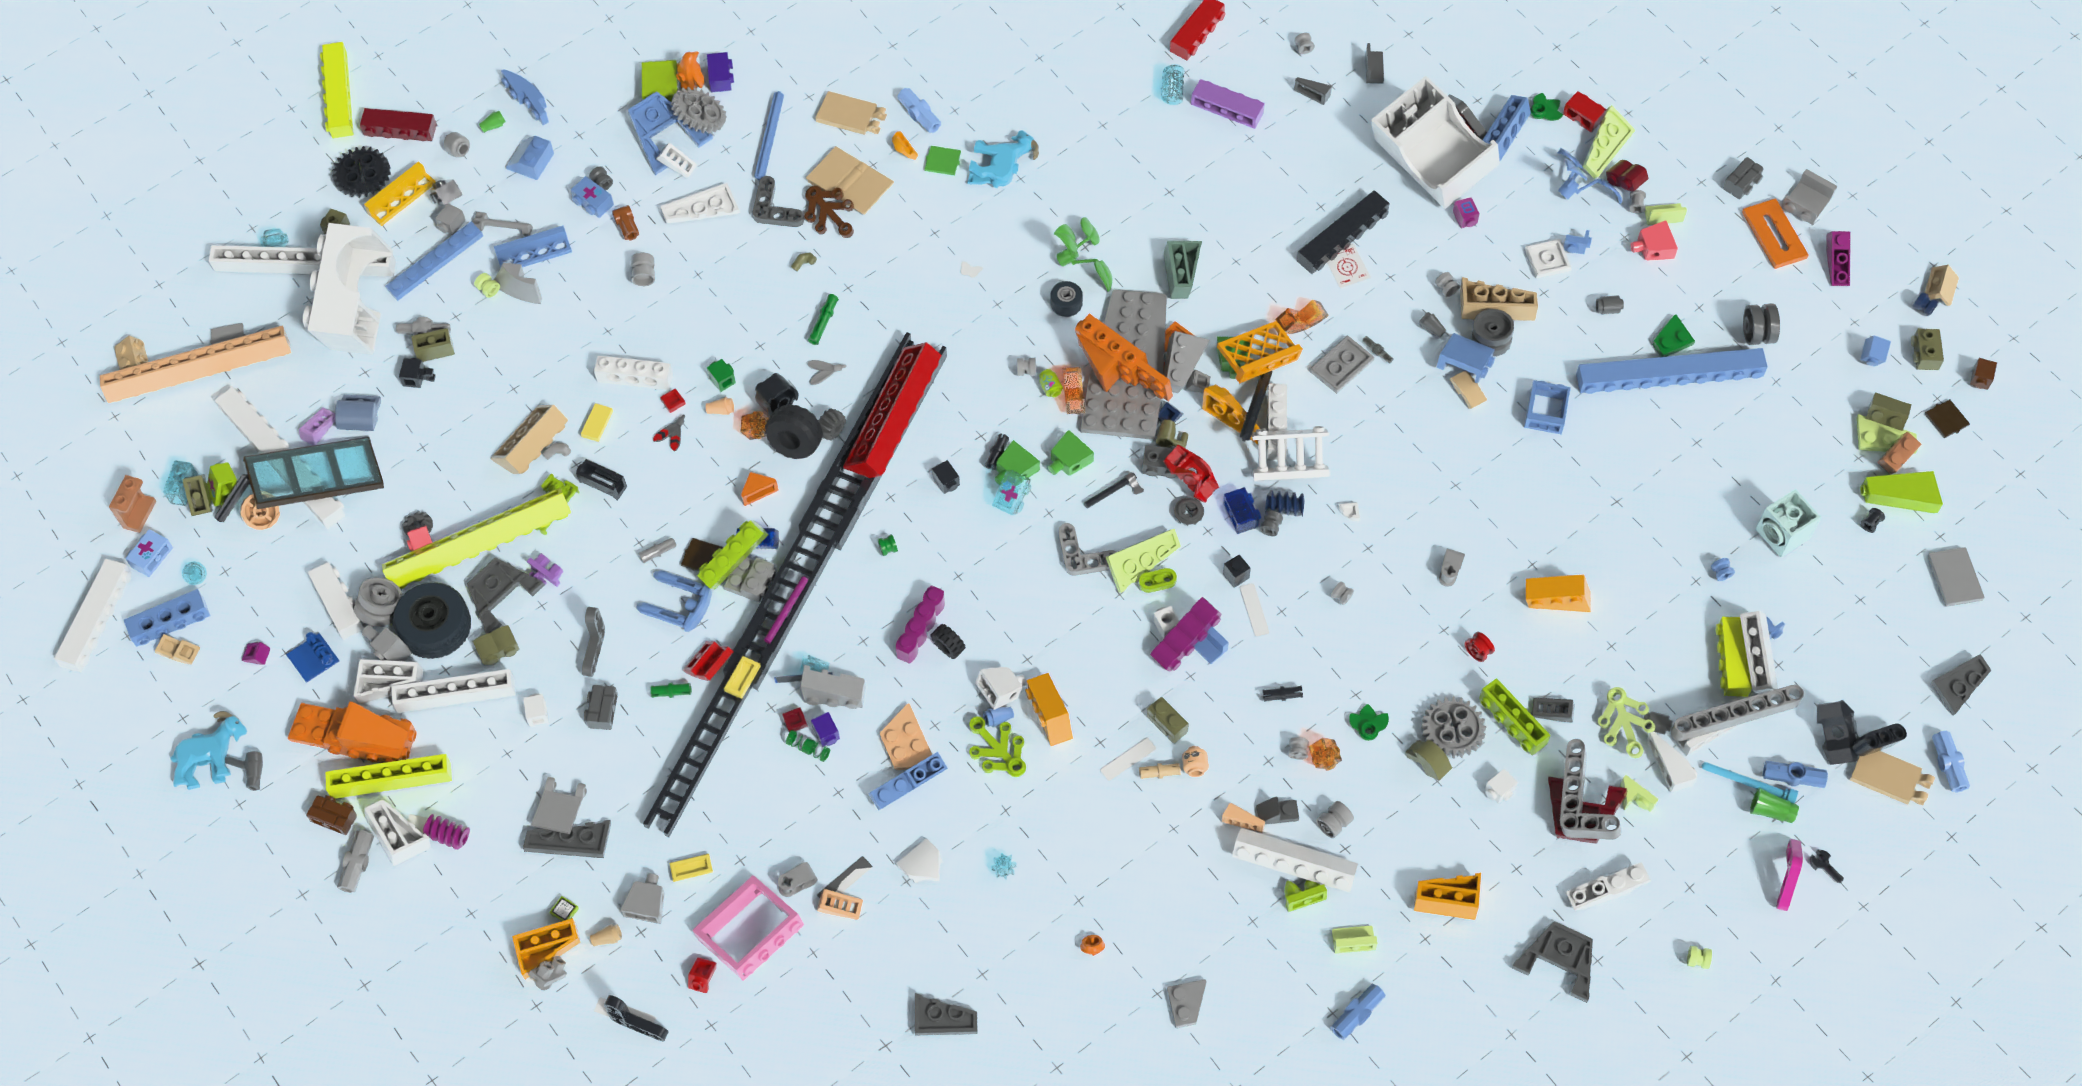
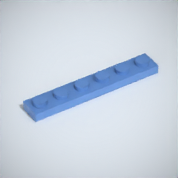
[385,221,484,301]

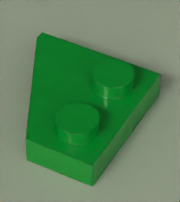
[1652,314,1695,357]

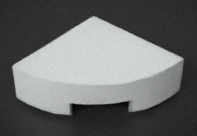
[1338,502,1361,522]

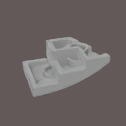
[493,262,542,304]

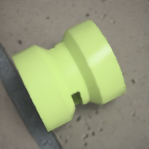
[474,273,500,298]
[1687,945,1712,969]

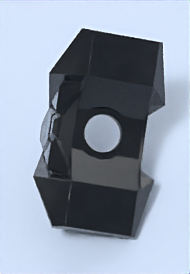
[1817,700,1859,765]

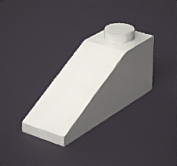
[1647,731,1697,793]

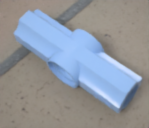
[897,88,941,133]
[1932,730,1970,793]

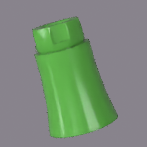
[1750,787,1799,823]

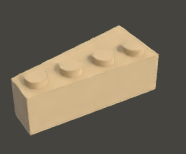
[1460,277,1538,321]

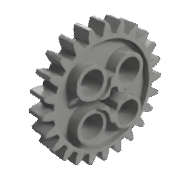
[671,87,727,134]
[1421,696,1487,759]

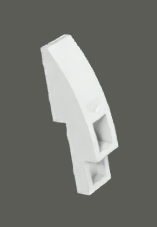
[1566,862,1651,911]

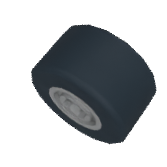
[1050,281,1083,317]

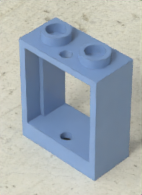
[1524,380,1571,435]

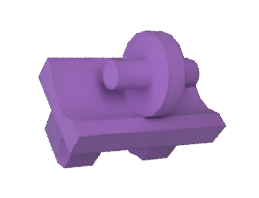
[527,553,564,587]

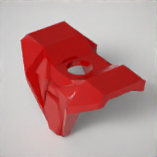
[1163,445,1219,503]

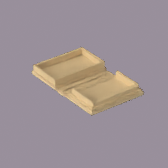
[806,146,894,215]

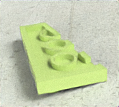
[1582,105,1635,179]
[1106,529,1181,593]

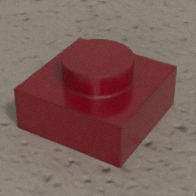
[782,707,808,732]

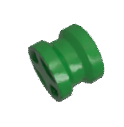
[877,534,898,557]

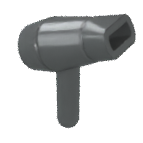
[225,751,263,791]

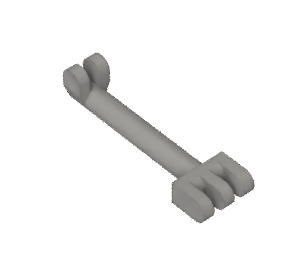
[472,212,533,237]

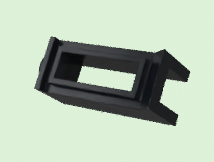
[576,459,628,501]

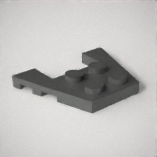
[467,557,545,634]
[1512,921,1593,1003]

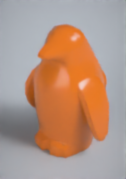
[676,51,704,90]

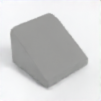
[1186,369,1211,393]

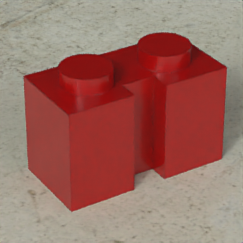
[1563,91,1607,133]

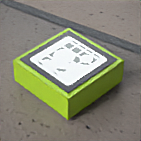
[549,896,579,922]

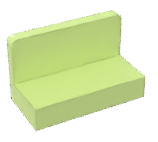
[1644,203,1687,225]
[1332,926,1378,954]

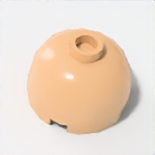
[240,492,280,530]

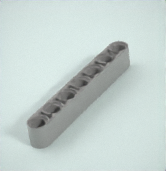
[1671,684,1804,741]

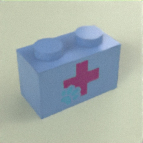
[571,176,614,218]

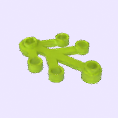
[969,716,1026,777]

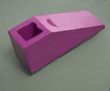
[1826,231,1851,286]

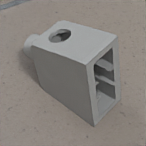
[621,873,665,924]

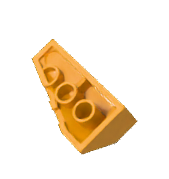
[1202,384,1260,444]

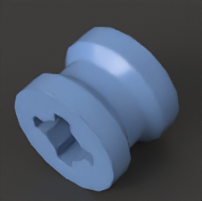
[1711,558,1735,581]

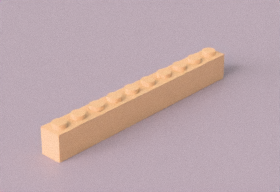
[99,325,291,403]

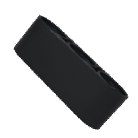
[1852,723,1907,756]

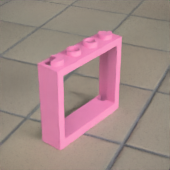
[692,875,804,981]

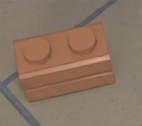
[1877,432,1922,475]

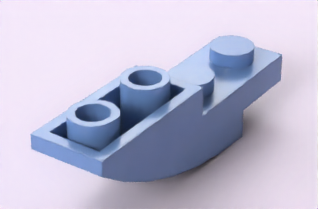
[501,69,549,125]
[868,752,948,811]

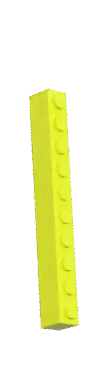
[381,488,571,589]

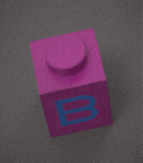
[1453,197,1480,229]

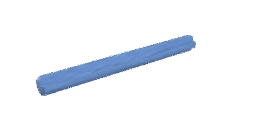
[754,91,784,180]

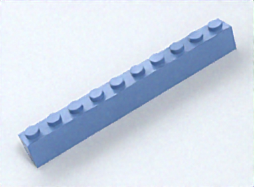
[1576,348,1768,394]

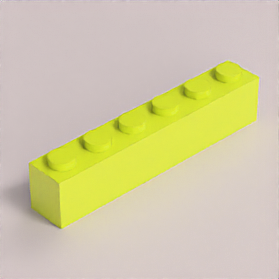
[320,42,354,138]
[325,754,452,799]

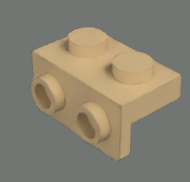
[114,335,149,370]

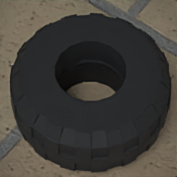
[765,404,823,459]

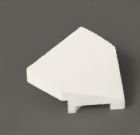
[896,838,943,883]

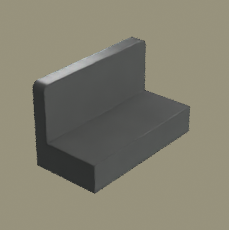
[1365,43,1384,84]

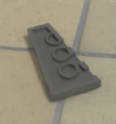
[523,820,611,859]

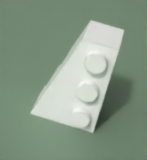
[354,659,423,704]
[364,799,431,866]

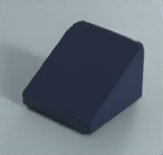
[1158,402,1184,423]

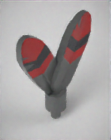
[653,414,686,452]

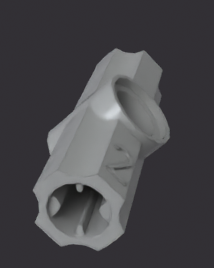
[337,830,374,893]

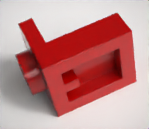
[688,957,717,993]

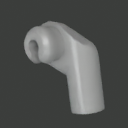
[542,443,571,460]

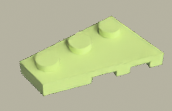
[1856,414,1918,454]

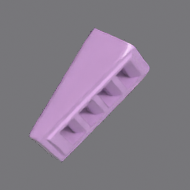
[299,407,335,445]

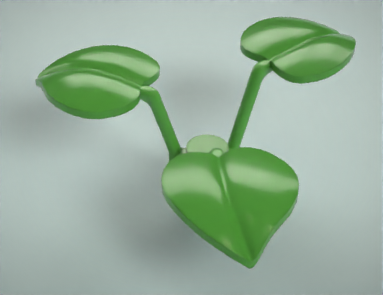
[1054,217,1113,292]

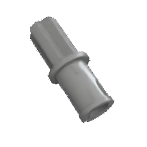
[638,538,677,564]

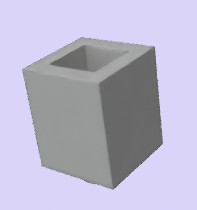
[435,203,466,235]

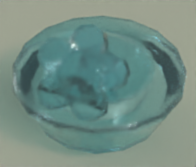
[182,561,207,585]

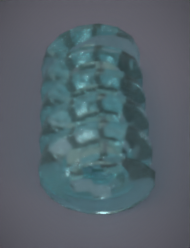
[1161,64,1185,105]

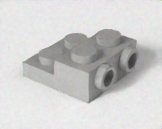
[724,557,776,602]

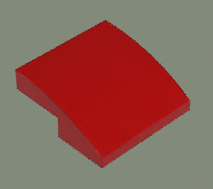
[683,641,734,681]

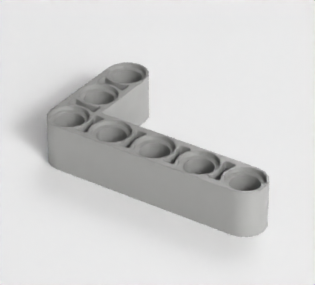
[1560,738,1622,840]

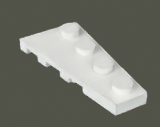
[660,183,740,224]

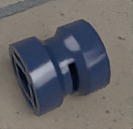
[1913,292,1939,317]

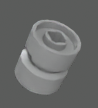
[631,252,655,287]
[1316,800,1354,839]

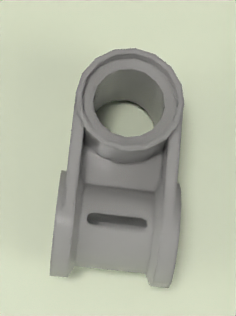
[1439,548,1465,587]
[778,862,818,897]

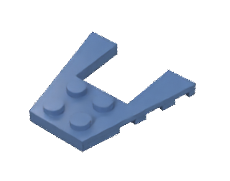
[628,92,713,175]

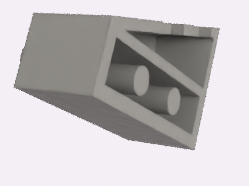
[1163,331,1210,394]
[801,665,866,709]

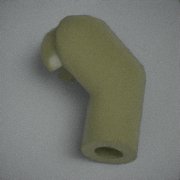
[790,252,817,272]

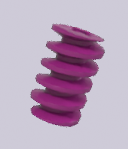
[423,814,470,850]

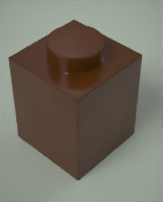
[1970,357,1998,390]

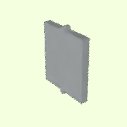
[210,323,246,345]

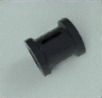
[1860,508,1886,533]

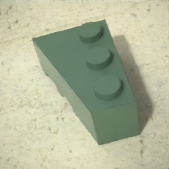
[1163,241,1202,299]

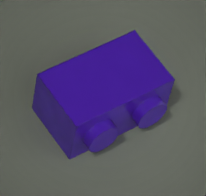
[707,52,734,93]

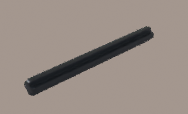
[1239,371,1273,442]

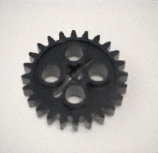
[332,146,391,198]

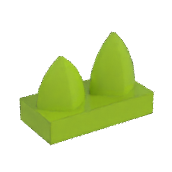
[1284,880,1327,912]

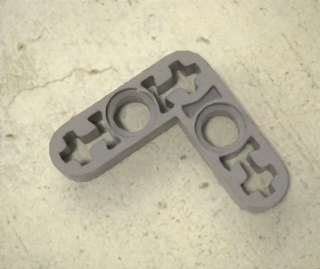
[1059,523,1117,576]

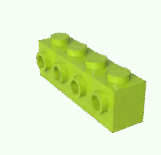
[697,520,769,590]
[1479,678,1551,756]

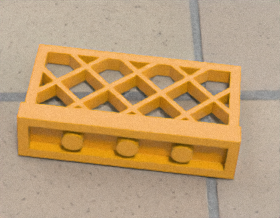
[1216,321,1303,384]

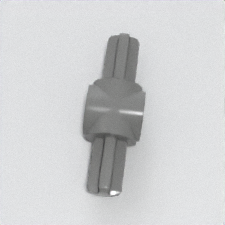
[396,317,451,336]

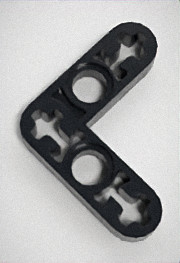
[604,995,669,1042]

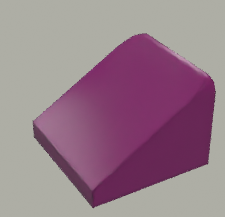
[241,642,270,665]

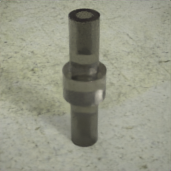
[1362,336,1394,364]

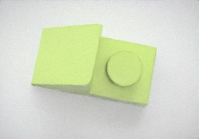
[1620,775,1659,812]

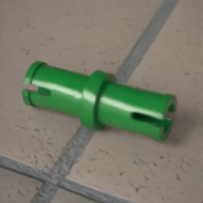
[650,682,692,698]

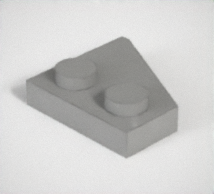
[1167,979,1207,1029]

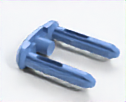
[636,570,712,632]

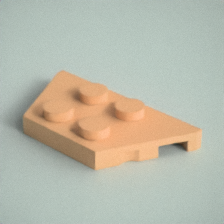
[880,703,932,770]

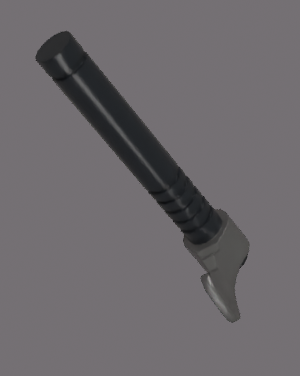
[1084,472,1144,509]

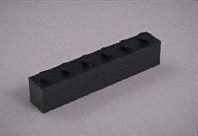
[1297,190,1390,274]

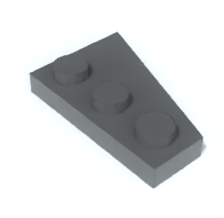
[1930,654,1992,716]

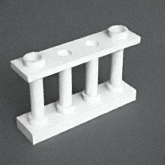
[1252,426,1330,481]

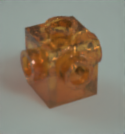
[740,411,769,440]
[1308,738,1342,771]

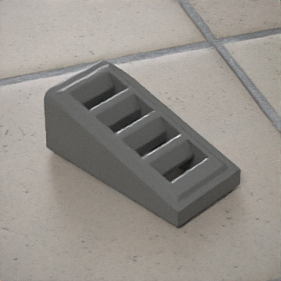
[1294,77,1332,105]
[1532,698,1575,723]

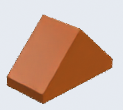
[741,472,779,506]

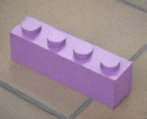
[1191,79,1265,129]

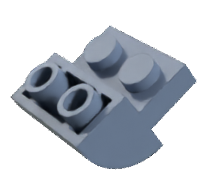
[335,395,381,431]

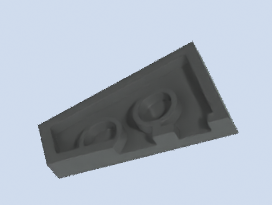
[915,993,978,1036]

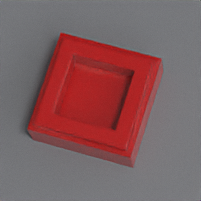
[660,388,686,413]

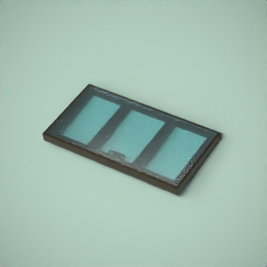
[243,437,384,509]

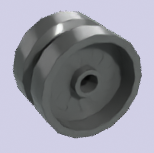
[1743,303,1780,345]
[1471,309,1514,357]

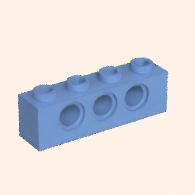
[1482,95,1531,161]
[124,589,210,647]

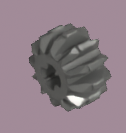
[819,408,847,441]

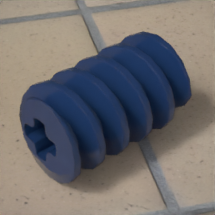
[1265,489,1305,517]

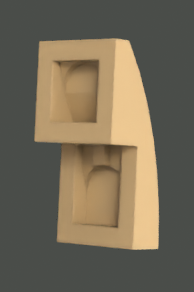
[1450,370,1487,410]
[155,634,201,665]

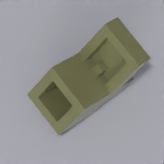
[1405,739,1453,781]

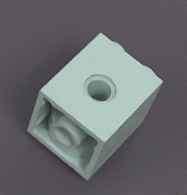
[1756,489,1821,557]

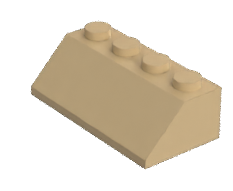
[490,404,568,474]

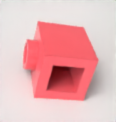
[407,525,432,551]

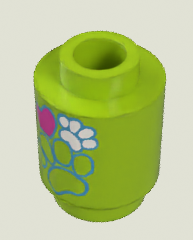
[1039,369,1063,398]

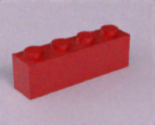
[1170,0,1226,61]

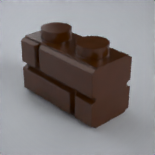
[306,795,357,836]

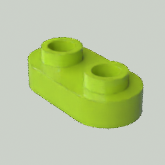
[1139,568,1177,593]

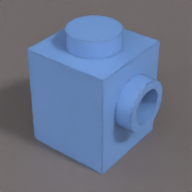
[1860,335,1891,366]

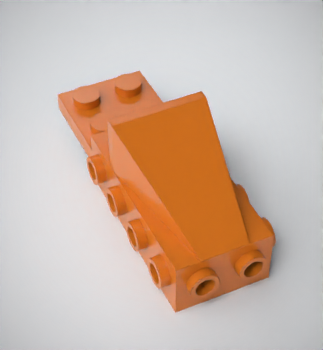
[1075,313,1173,402]
[288,701,417,763]

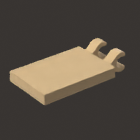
[815,91,887,135]
[1849,751,1935,806]

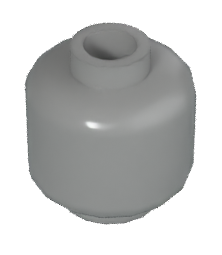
[443,132,470,158]

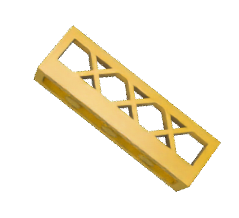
[364,161,436,226]

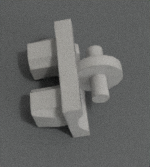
[528,956,568,991]

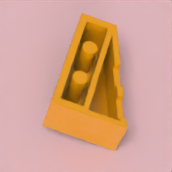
[1526,574,1591,612]
[1025,673,1073,746]
[1414,872,1481,920]
[512,918,581,980]

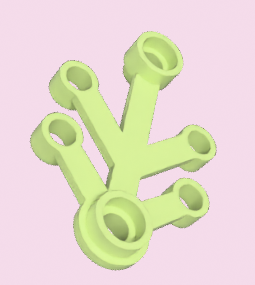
[1598,687,1655,759]

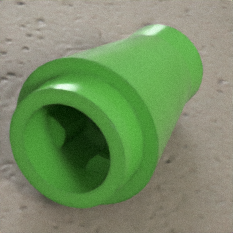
[479,110,506,133]

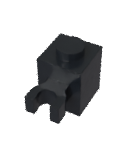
[399,358,436,388]

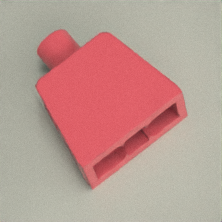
[1631,221,1678,261]

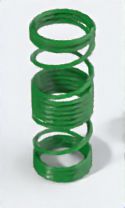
[785,730,831,762]

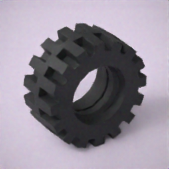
[930,623,966,659]

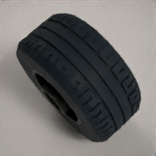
[393,582,471,659]

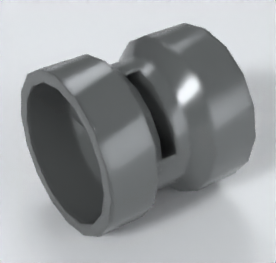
[589,166,613,190]
[1260,510,1284,537]

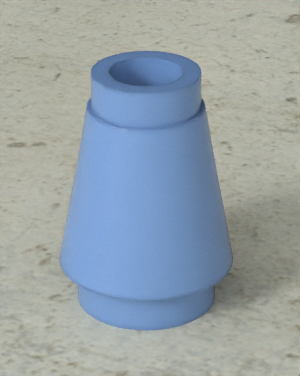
[983,707,1014,727]

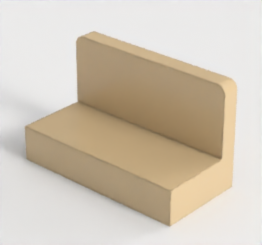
[1925,264,1959,306]

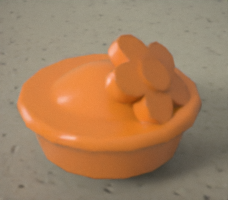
[1080,935,1105,956]

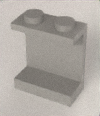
[1781,169,1838,225]

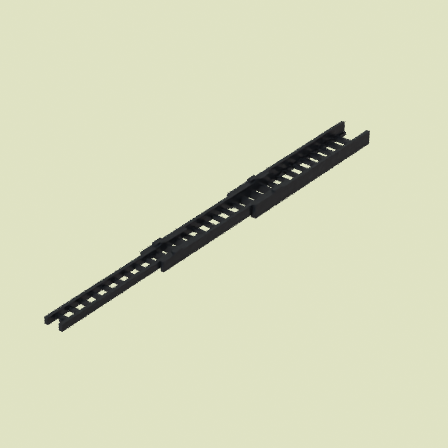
[643,332,947,838]

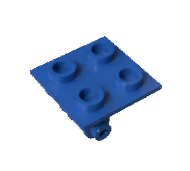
[286,632,340,683]

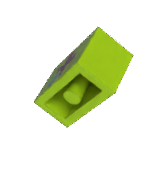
[207,462,237,506]

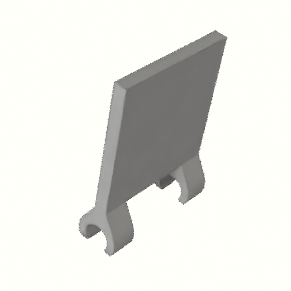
[531,777,587,834]

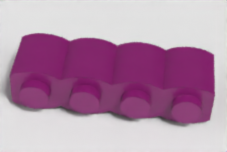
[896,585,945,664]
[1150,597,1222,672]

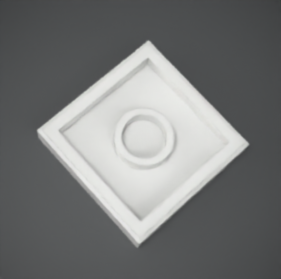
[1525,239,1572,279]

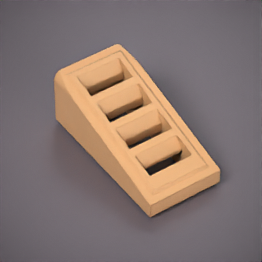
[1222,803,1265,833]
[817,889,863,920]

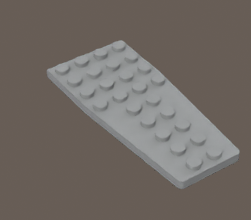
[1081,289,1167,440]

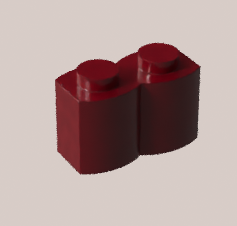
[1606,159,1649,192]

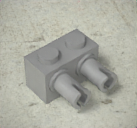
[362,625,411,661]

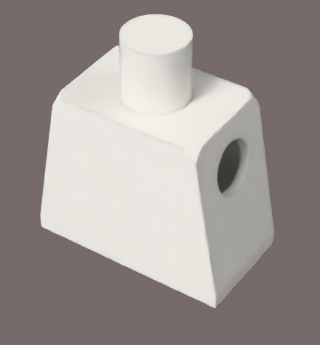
[975,667,1026,710]

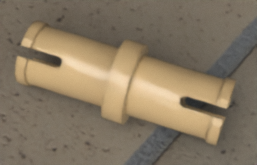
[1139,763,1181,779]

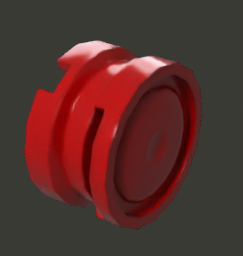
[1464,631,1495,663]

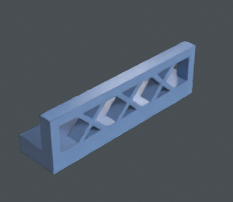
[494,225,572,268]

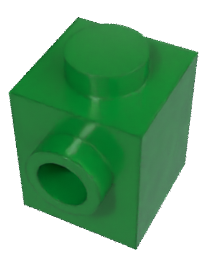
[707,359,736,393]

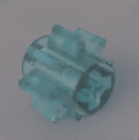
[991,853,1017,880]

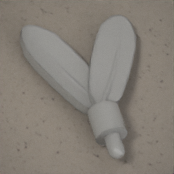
[807,360,847,385]

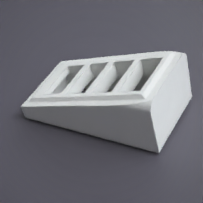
[656,142,698,179]

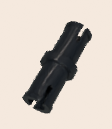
[985,433,1009,470]
[1262,685,1303,702]

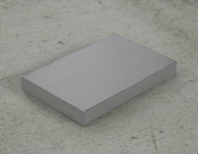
[1310,335,1375,394]
[1927,547,1985,607]

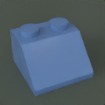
[506,136,554,180]

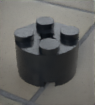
[755,373,799,416]

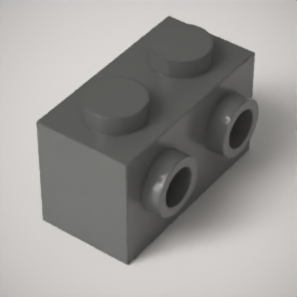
[1142,445,1179,479]

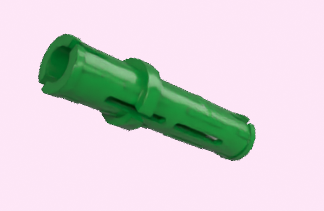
[808,294,839,345]

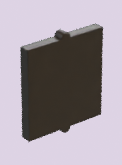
[1924,399,1970,439]
[681,538,724,572]

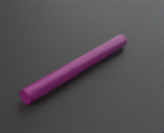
[764,576,808,644]

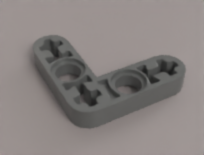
[1448,94,1487,140]
[752,176,804,227]
[582,606,605,677]

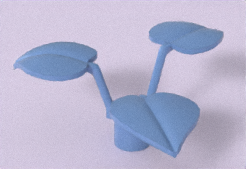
[1557,148,1622,204]

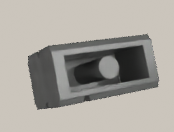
[1723,157,1764,199]
[584,685,618,730]

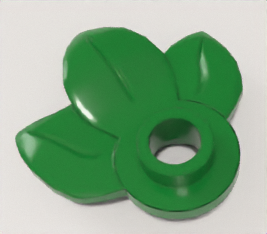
[1530,93,1563,121]
[1349,704,1389,741]

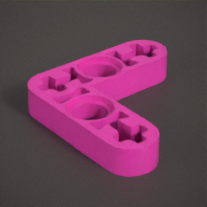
[1776,838,1803,911]

